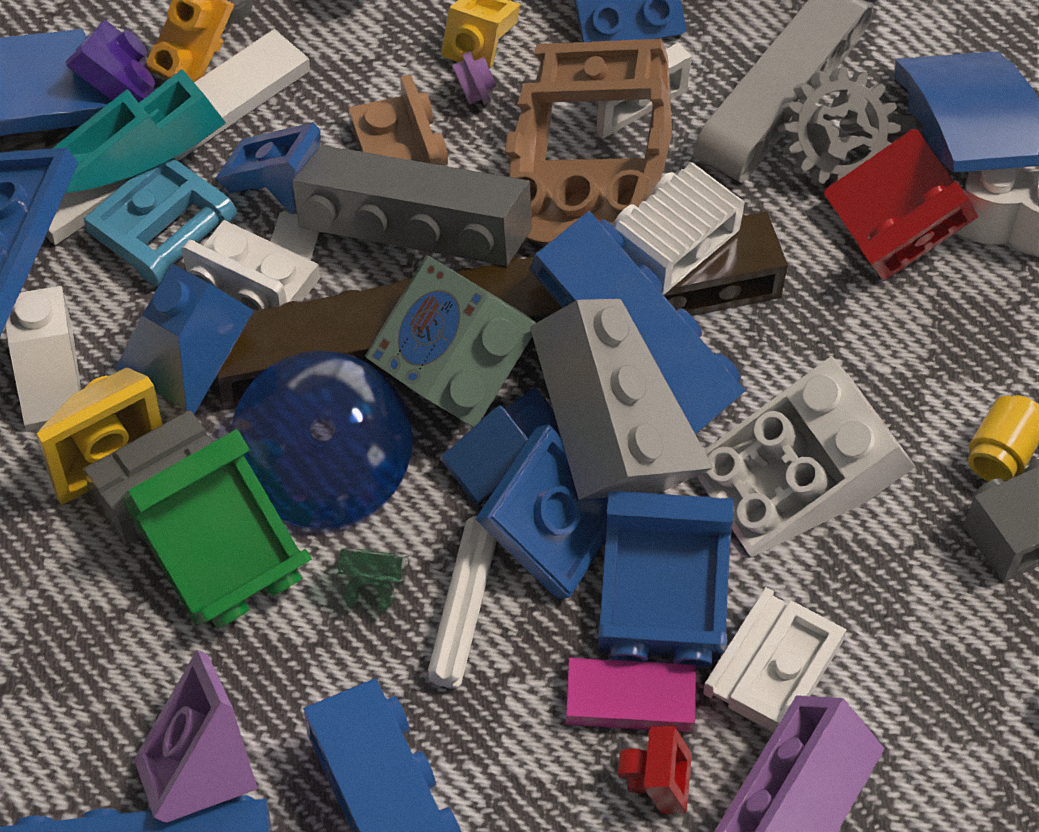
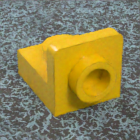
[441,0,521,69]

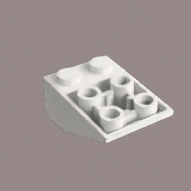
[697,356,916,557]

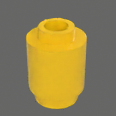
[968,395,1039,482]

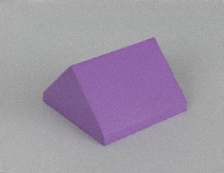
[134,650,258,822]

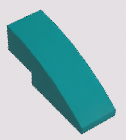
[52,69,226,194]

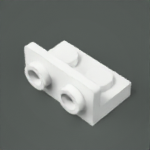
[182,220,320,311]

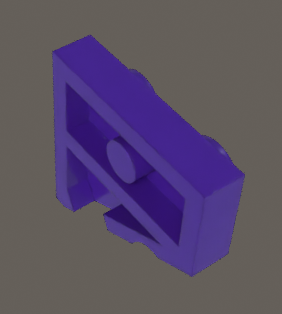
[66,19,155,103]

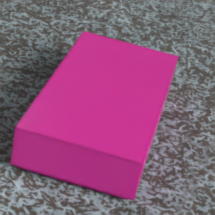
[566,658,696,732]

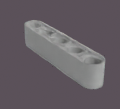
[693,0,873,183]

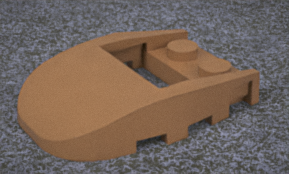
[505,39,672,246]

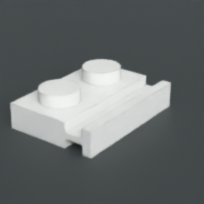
[703,587,846,733]

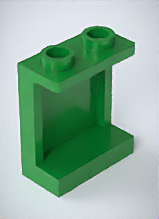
[120,429,312,629]

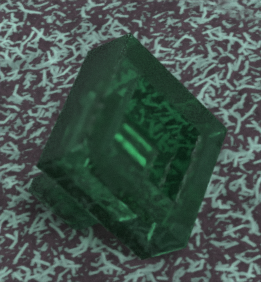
[337,547,409,611]

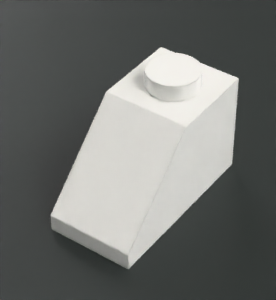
[6,286,81,431]

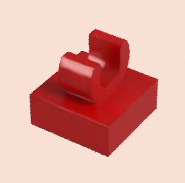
[617,726,692,814]

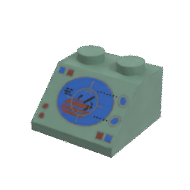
[365,255,536,427]

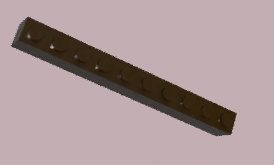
[216,211,788,410]

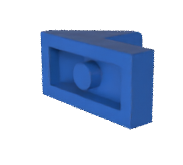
[216,122,321,214]
[440,387,561,506]

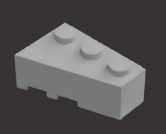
[530,299,713,500]

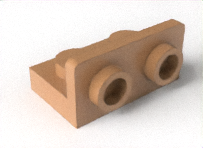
[348,74,448,166]

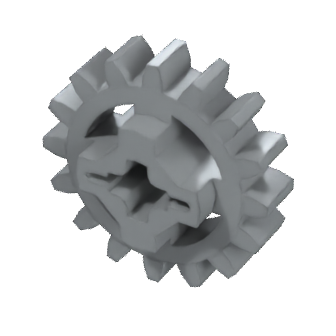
[778,67,900,185]

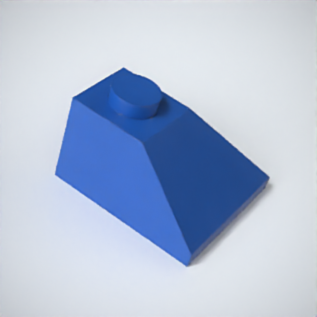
[115,264,254,414]

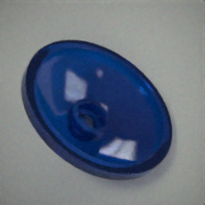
[231,351,412,530]

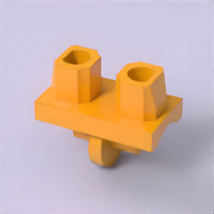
[146,0,235,82]

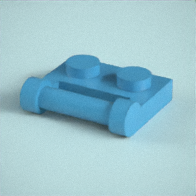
[84,158,237,286]

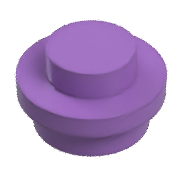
[452,52,497,105]

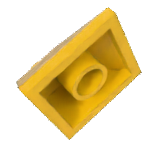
[36,367,162,505]

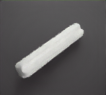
[428,516,497,689]

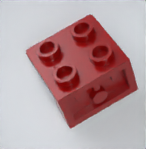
[824,129,979,281]

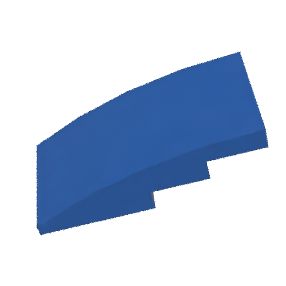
[895,51,1039,172]

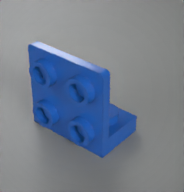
[574,0,686,42]

